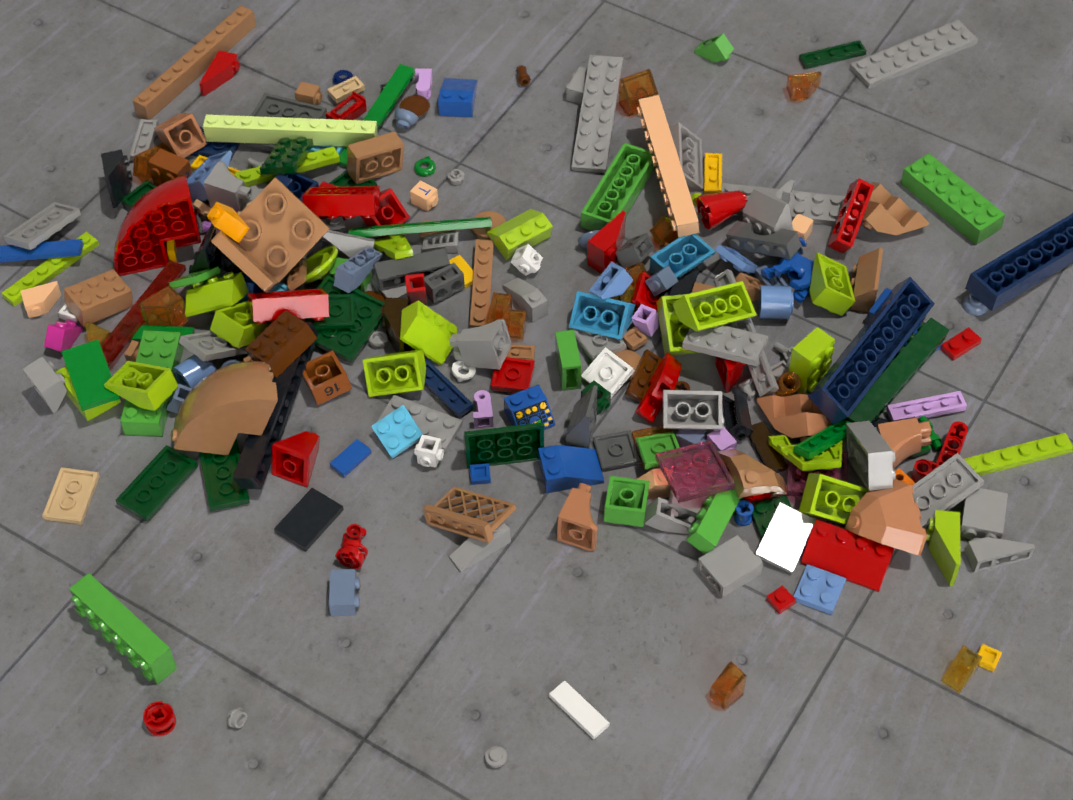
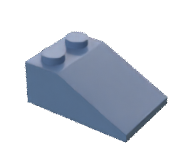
[187,150,232,203]

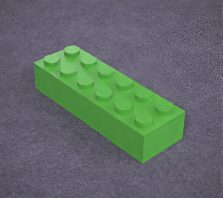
[581,143,656,231]
[901,153,1006,245]
[120,330,184,437]
[69,573,177,685]

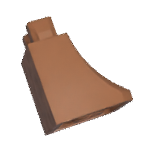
[154,113,206,158]
[878,418,932,470]
[557,483,598,551]

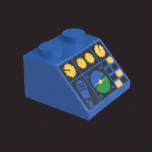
[504,384,555,430]

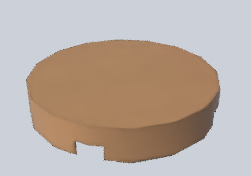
[471,211,506,240]

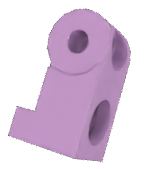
[415,68,433,100]
[473,390,494,429]

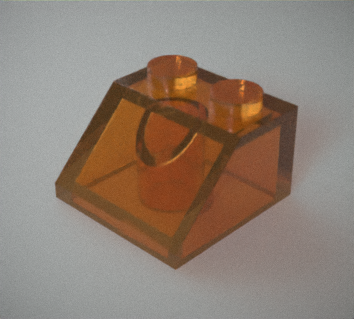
[619,69,658,117]
[139,285,188,327]

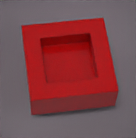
[766,585,796,614]

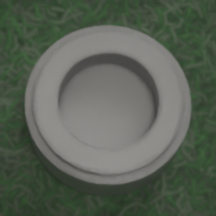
[369,331,388,349]

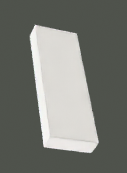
[549,681,610,739]

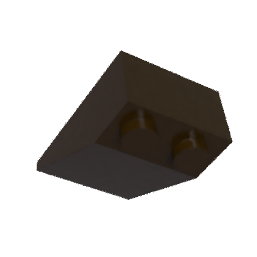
[381,298,409,353]

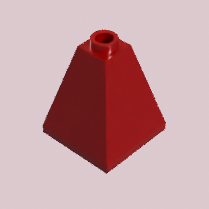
[272,431,320,488]

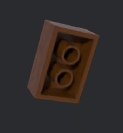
[245,310,317,378]

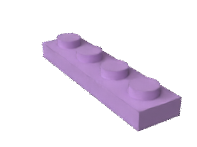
[886,391,967,422]

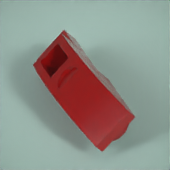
[635,352,681,423]

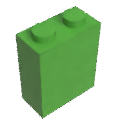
[555,330,581,391]

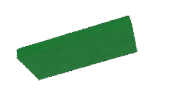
[61,339,120,411]

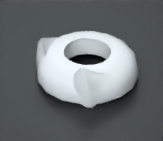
[451,360,476,382]

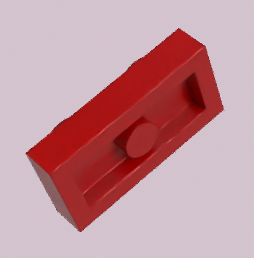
[940,327,982,361]

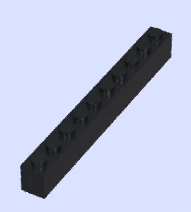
[232,322,319,489]

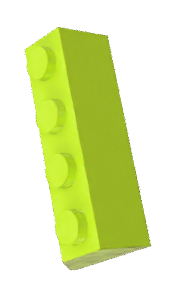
[672,281,757,332]

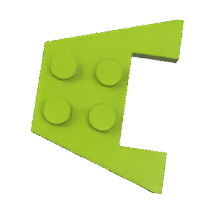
[768,435,843,472]

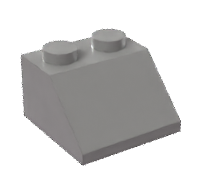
[23,357,67,414]

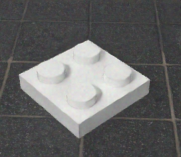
[581,347,635,398]

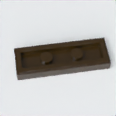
[748,421,788,473]

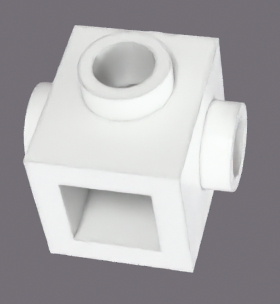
[511,244,543,276]
[414,435,444,468]

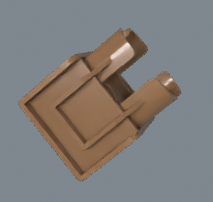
[211,177,330,293]

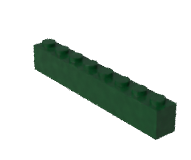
[844,318,949,423]

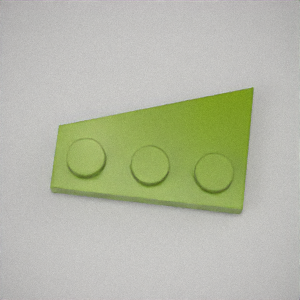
[374,234,413,260]

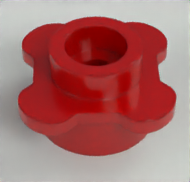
[343,524,367,543]

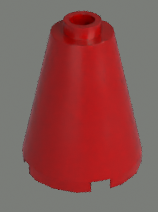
[696,190,747,230]

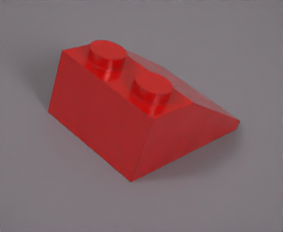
[587,211,626,274]

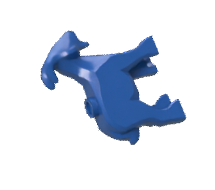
[761,237,814,303]

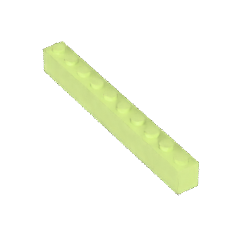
[203,115,378,147]

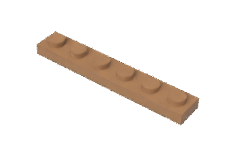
[469,239,494,328]

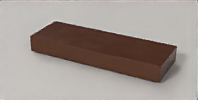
[625,349,662,404]

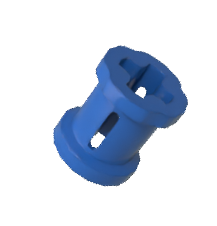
[734,501,754,527]

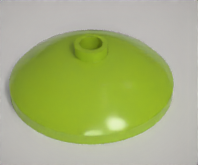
[304,245,338,283]

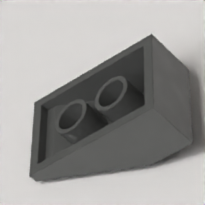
[563,385,598,448]

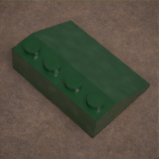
[463,422,544,469]

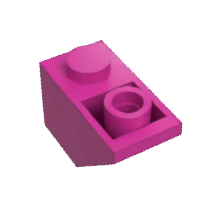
[44,320,83,351]

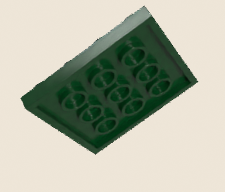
[315,275,385,363]

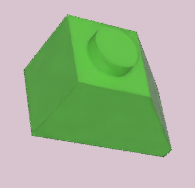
[694,33,734,62]

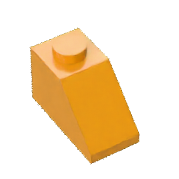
[207,202,249,243]

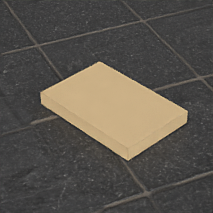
[42,467,100,525]

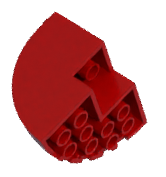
[114,175,202,276]

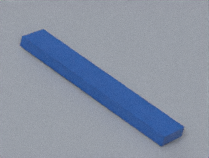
[0,239,84,262]

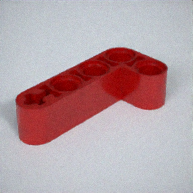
[911,421,968,483]

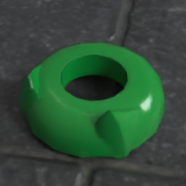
[414,156,436,177]

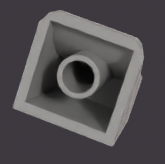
[203,161,253,213]
[449,319,511,370]

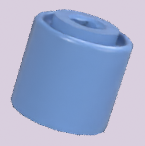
[758,285,794,319]
[173,354,216,389]

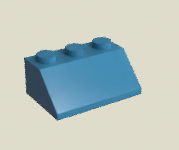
[649,234,716,279]
[569,291,635,340]

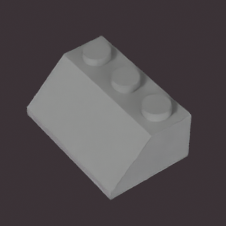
[742,187,794,235]
[662,390,723,430]

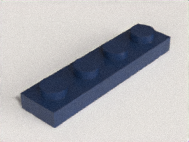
[424,358,473,418]

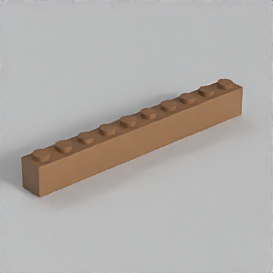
[132,5,256,120]

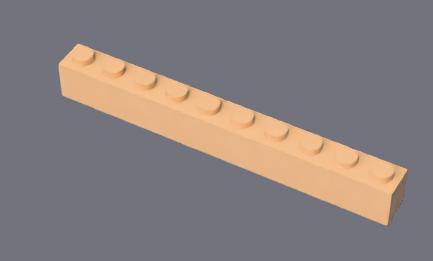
[637,95,700,238]

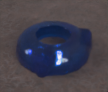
[333,70,354,85]

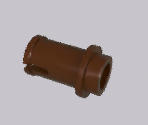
[516,65,531,86]

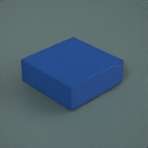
[470,463,491,485]

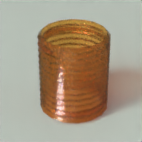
[774,372,801,397]

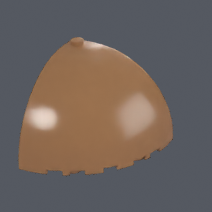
[171,361,278,455]

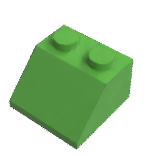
[604,476,650,527]

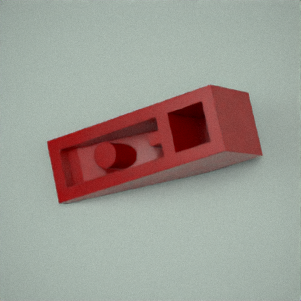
[199,50,240,96]

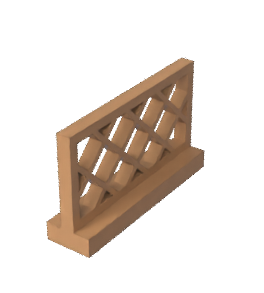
[423,487,516,543]

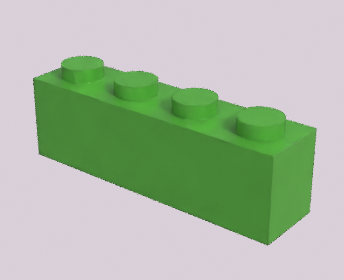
[686,476,740,554]

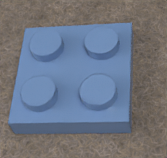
[715,244,759,274]
[794,564,846,615]

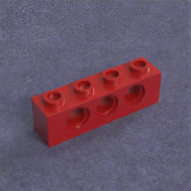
[827,178,874,254]

